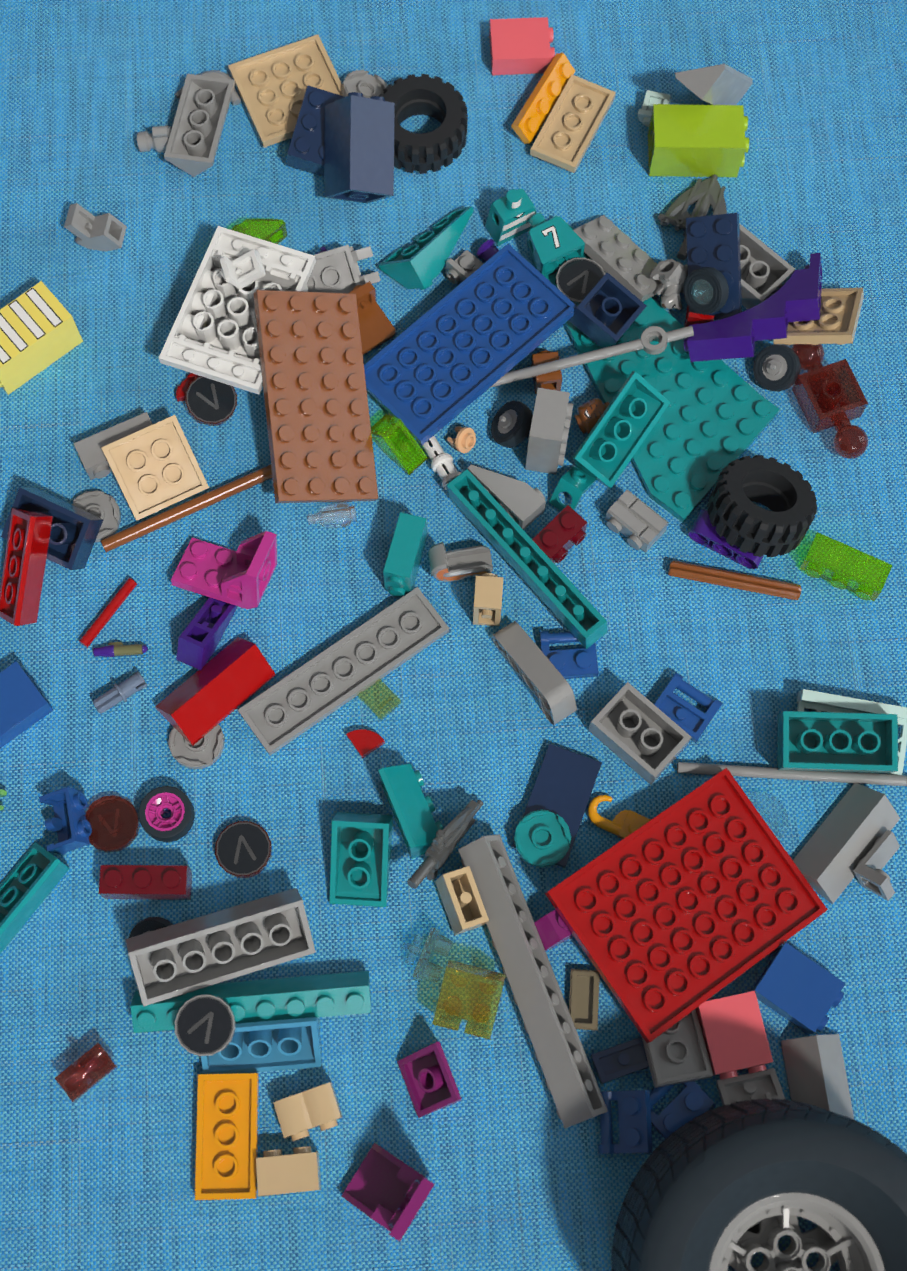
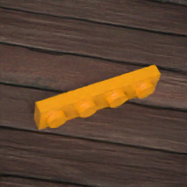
[511,53,575,144]

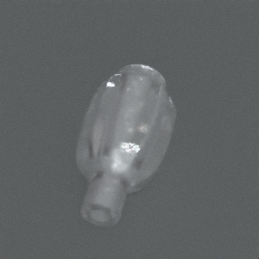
[307,502,357,528]

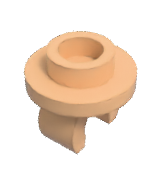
[447,426,476,453]

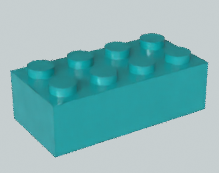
[777,711,898,773]

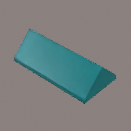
[572,371,671,488]
[0,842,70,954]

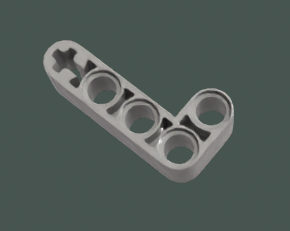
[491,621,577,725]

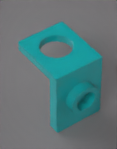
[549,466,596,511]

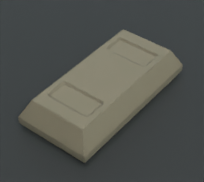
[569,969,600,1031]

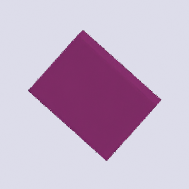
[397,1041,462,1118]

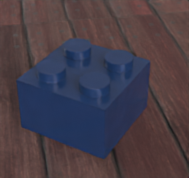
[569,272,647,348]

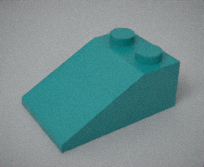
[330,812,393,907]

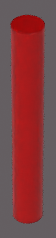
[79,578,137,648]

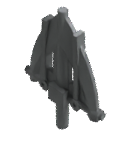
[658,174,727,261]
[407,800,483,889]

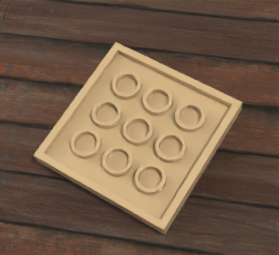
[228,34,343,148]

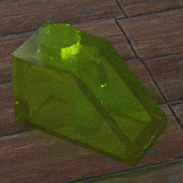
[231,219,287,244]
[371,414,428,475]

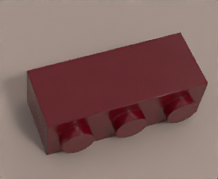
[98,865,192,900]

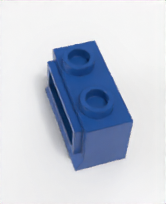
[39,787,92,855]

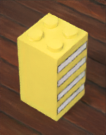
[0,281,83,395]

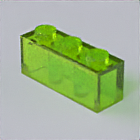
[800,532,893,601]

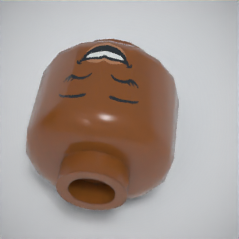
[574,397,610,434]

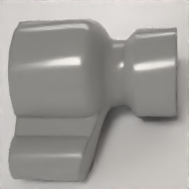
[137,125,172,153]

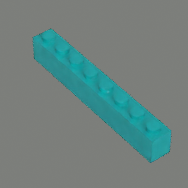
[446,469,607,649]
[130,971,371,1033]

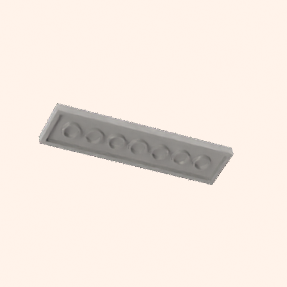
[238,587,449,756]

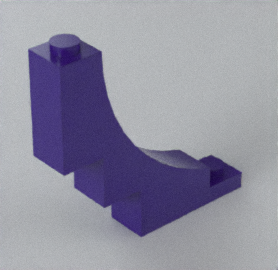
[684,253,823,362]

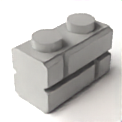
[605,490,668,553]

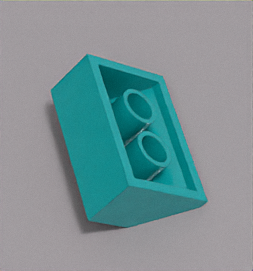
[378,764,443,859]

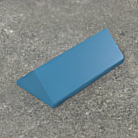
[201,1017,322,1074]

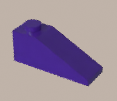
[176,597,238,670]

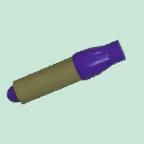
[93,642,148,657]

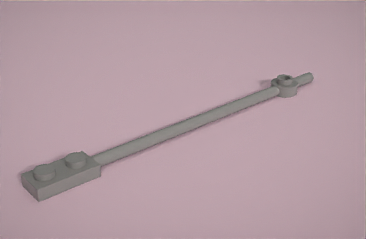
[388,326,694,422]

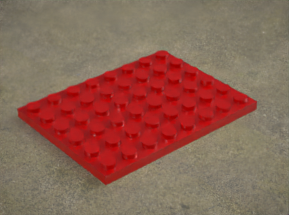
[545,768,828,1043]

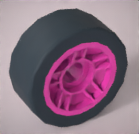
[138,786,195,842]

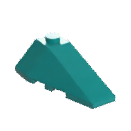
[378,206,474,290]

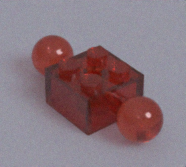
[792,344,868,459]

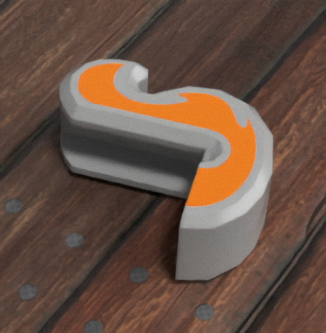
[428,542,493,582]

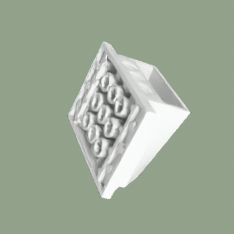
[159,226,316,395]

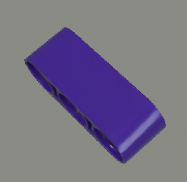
[688,510,764,569]

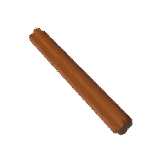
[668,560,801,600]

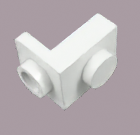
[220,249,266,289]

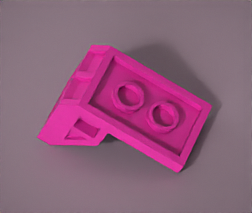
[171,531,277,609]

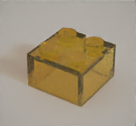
[432,960,506,1040]

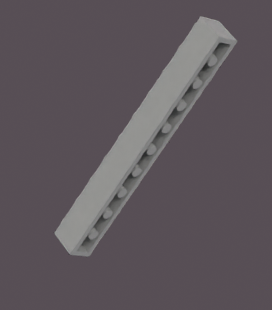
[458,834,608,1128]

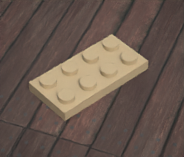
[530,74,616,173]

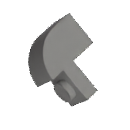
[64,203,127,251]

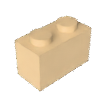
[473,573,503,626]
[435,866,489,935]
[256,1146,321,1196]

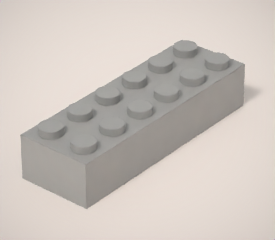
[125,888,316,1006]

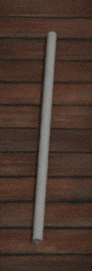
[677,762,907,786]

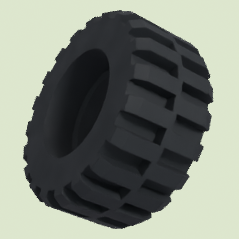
[379,74,468,174]
[707,455,817,557]

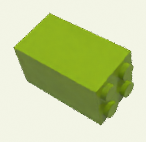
[648,104,749,177]

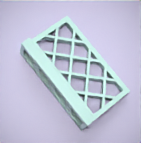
[797,689,907,775]

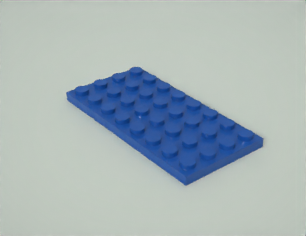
[364,244,577,445]

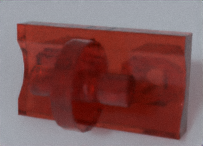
[55,1043,117,1102]

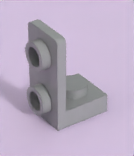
[853,830,900,901]

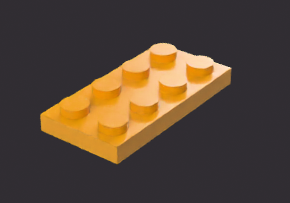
[195,1073,259,1200]

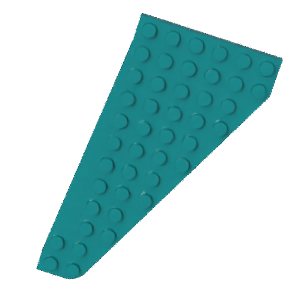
[531,216,780,523]

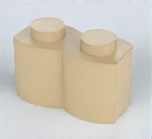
[273,1082,343,1141]

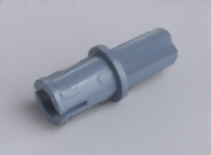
[93,671,147,714]

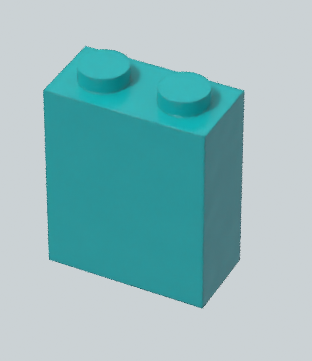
[383,512,427,597]

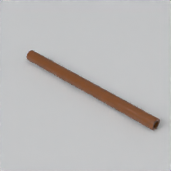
[100,464,273,552]

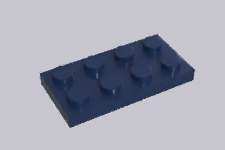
[686,213,742,321]

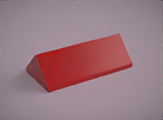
[0,508,53,626]
[155,637,275,746]

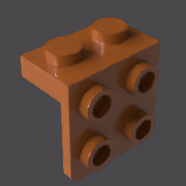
[349,281,396,354]

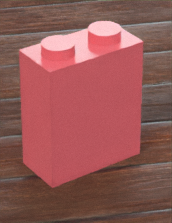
[489,17,555,75]
[696,991,773,1080]

